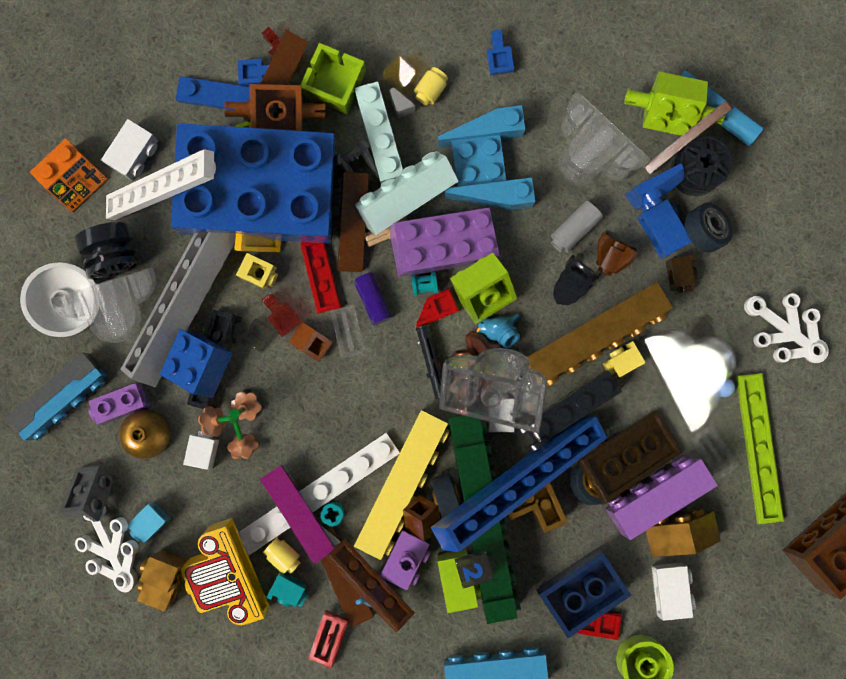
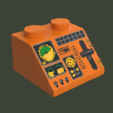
[30,138,108,212]

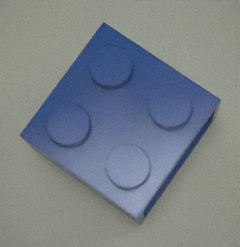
[159,329,233,398]

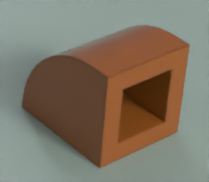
[289,322,332,362]

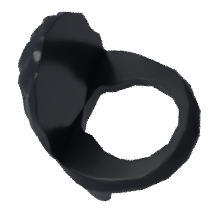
[553,255,600,306]

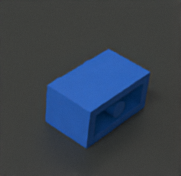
[637,199,692,259]

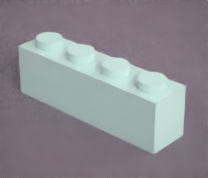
[354,82,403,184]
[354,151,458,235]

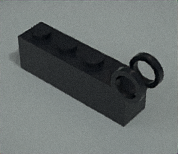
[514,371,622,454]

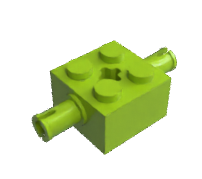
[624,71,725,136]

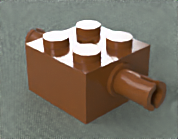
[224,84,325,131]

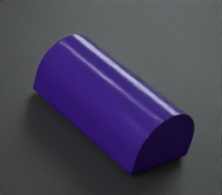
[354,272,392,326]

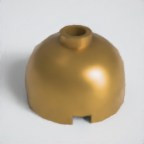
[119,410,171,459]

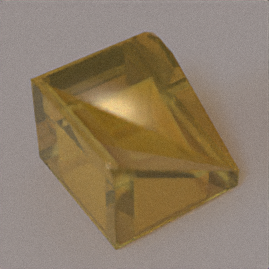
[382,55,417,93]

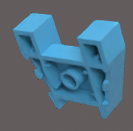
[438,105,535,211]

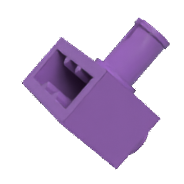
[380,528,432,590]

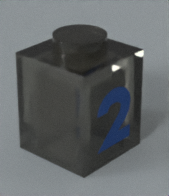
[455,550,496,589]

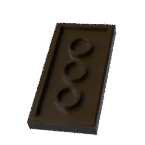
[577,410,683,504]

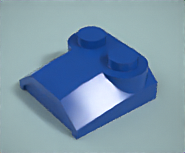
[625,164,684,212]

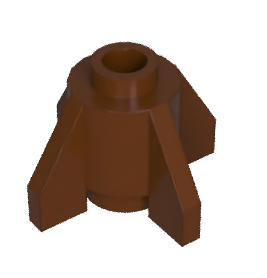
[596,232,638,276]

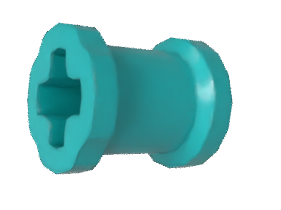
[411,272,438,296]
[321,502,345,526]

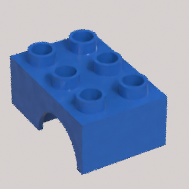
[171,123,336,244]

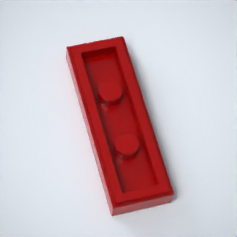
[300,242,341,314]

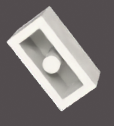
[101,119,159,181]
[652,563,696,621]

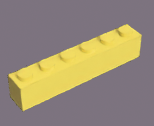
[354,410,450,560]

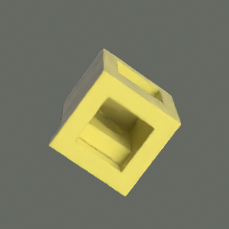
[236,253,278,290]
[603,341,645,378]

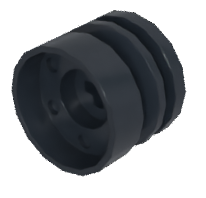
[671,136,733,197]
[75,222,139,280]

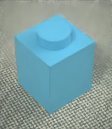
[128,502,172,543]

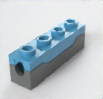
[6,352,109,441]

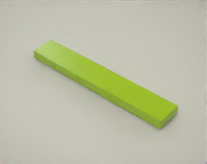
[736,373,784,524]

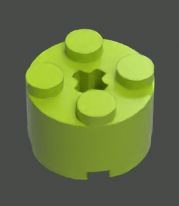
[616,635,674,679]

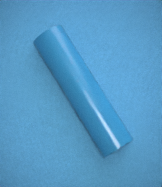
[681,70,763,146]

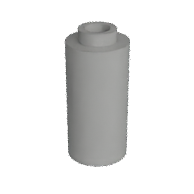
[551,201,603,253]

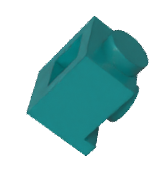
[266,572,309,607]

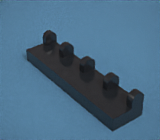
[187,310,242,409]

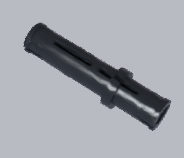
[416,324,450,400]

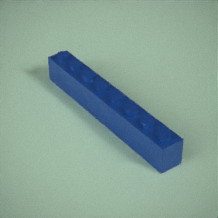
[431,416,607,552]

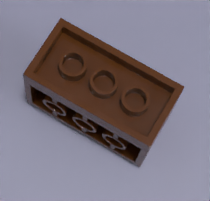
[782,493,846,600]

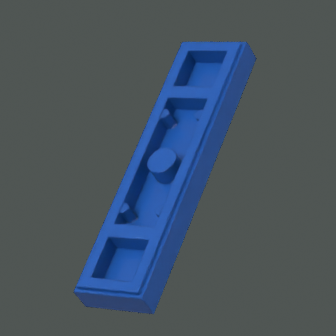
[176,76,249,110]

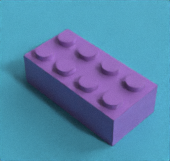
[389,208,500,277]
[605,456,718,540]

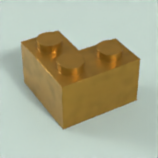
[508,483,568,533]
[646,509,721,557]
[137,550,188,612]

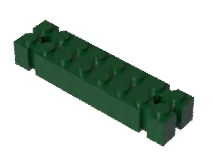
[448,413,521,624]

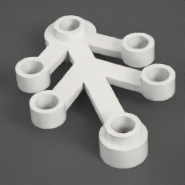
[744,293,829,363]
[75,506,139,592]

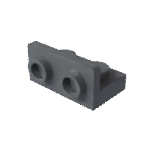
[59,466,114,522]

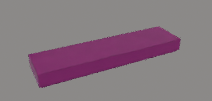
[260,465,335,564]

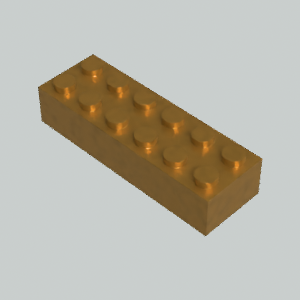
[522,282,673,388]

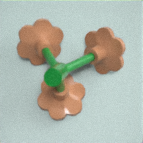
[198,391,262,459]

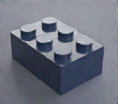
[536,548,632,638]

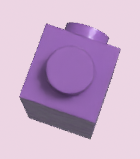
[88,383,150,425]

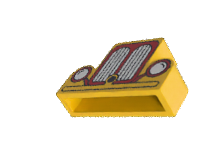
[181,518,270,625]

